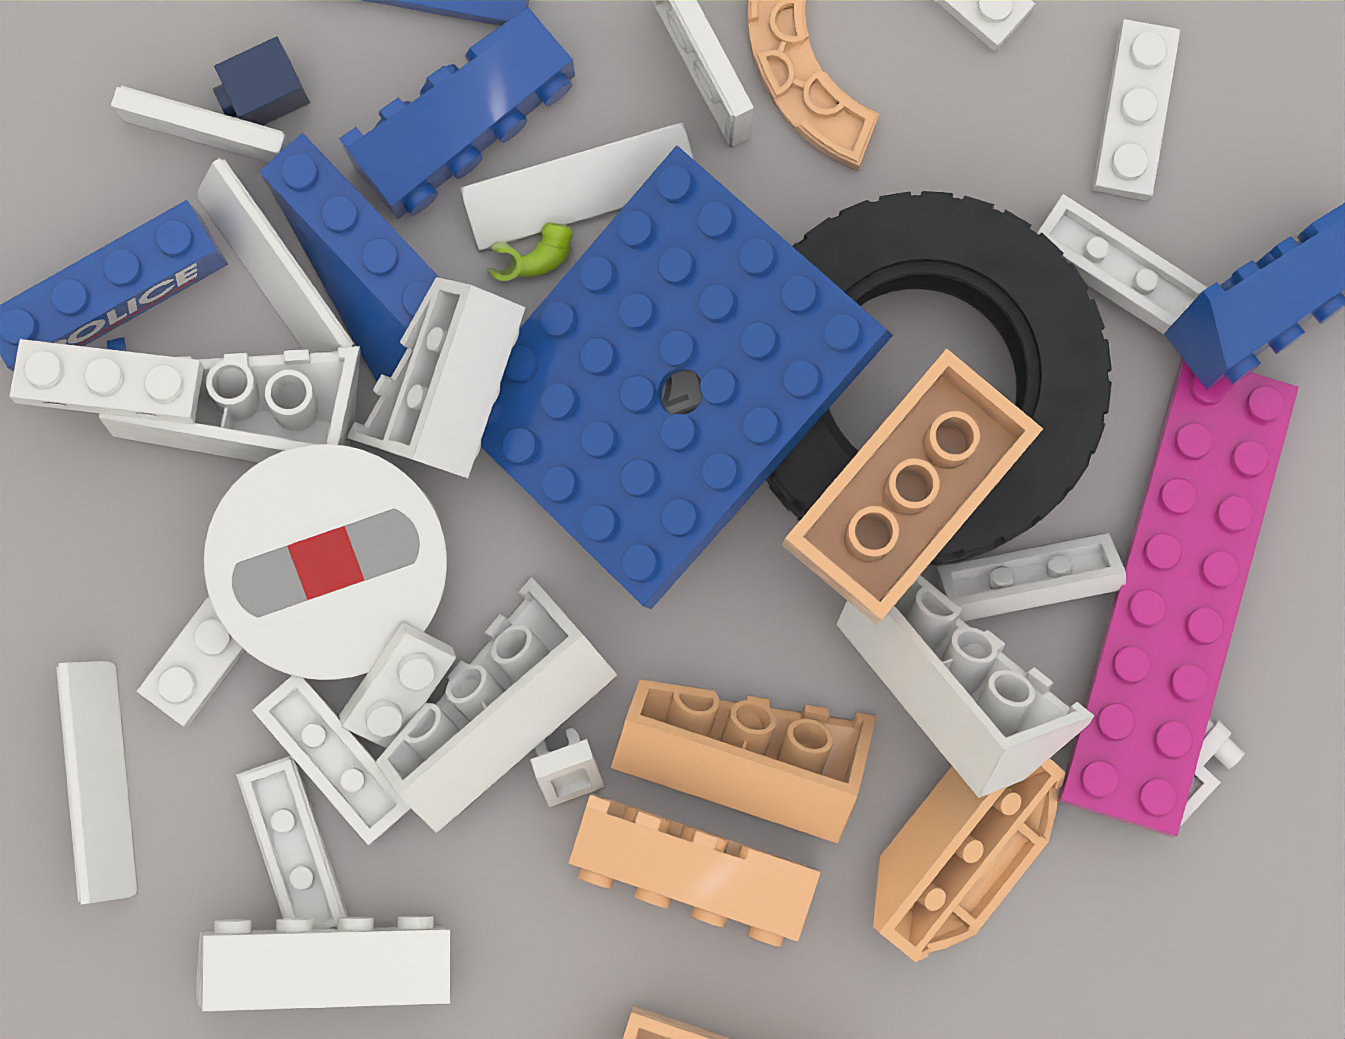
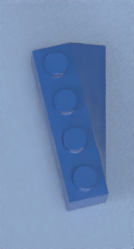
[339,7,575,219]
[259,132,440,382]
[1164,203,1345,389]

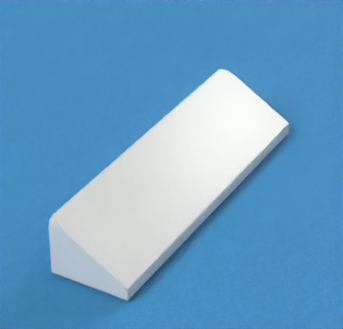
[460,123,693,252]
[197,158,356,353]
[56,661,137,904]

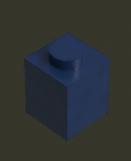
[213,36,310,126]

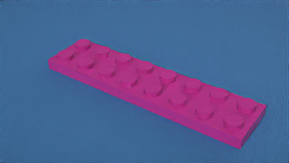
[1057,358,1299,837]

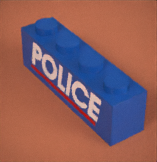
[0,200,228,371]

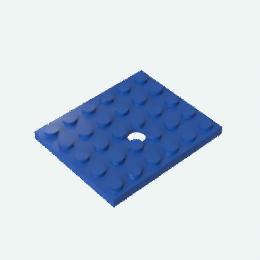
[481,145,893,609]

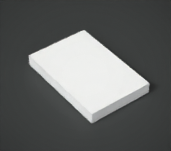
[652,0,754,147]

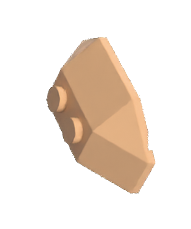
[873,758,1066,963]

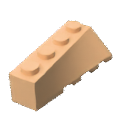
[611,679,877,844]
[569,793,821,947]

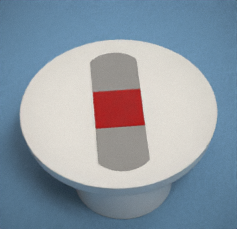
[204,444,447,680]

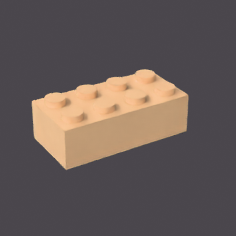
[782,349,1043,624]

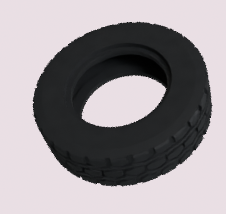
[766,191,1112,565]

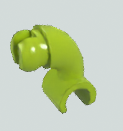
[487,222,573,281]

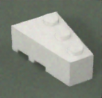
[346,277,526,478]

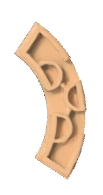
[747,0,880,171]

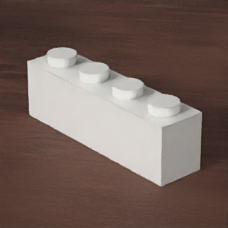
[99,346,361,463]
[836,575,1094,798]
[375,576,617,833]
[196,915,450,1011]

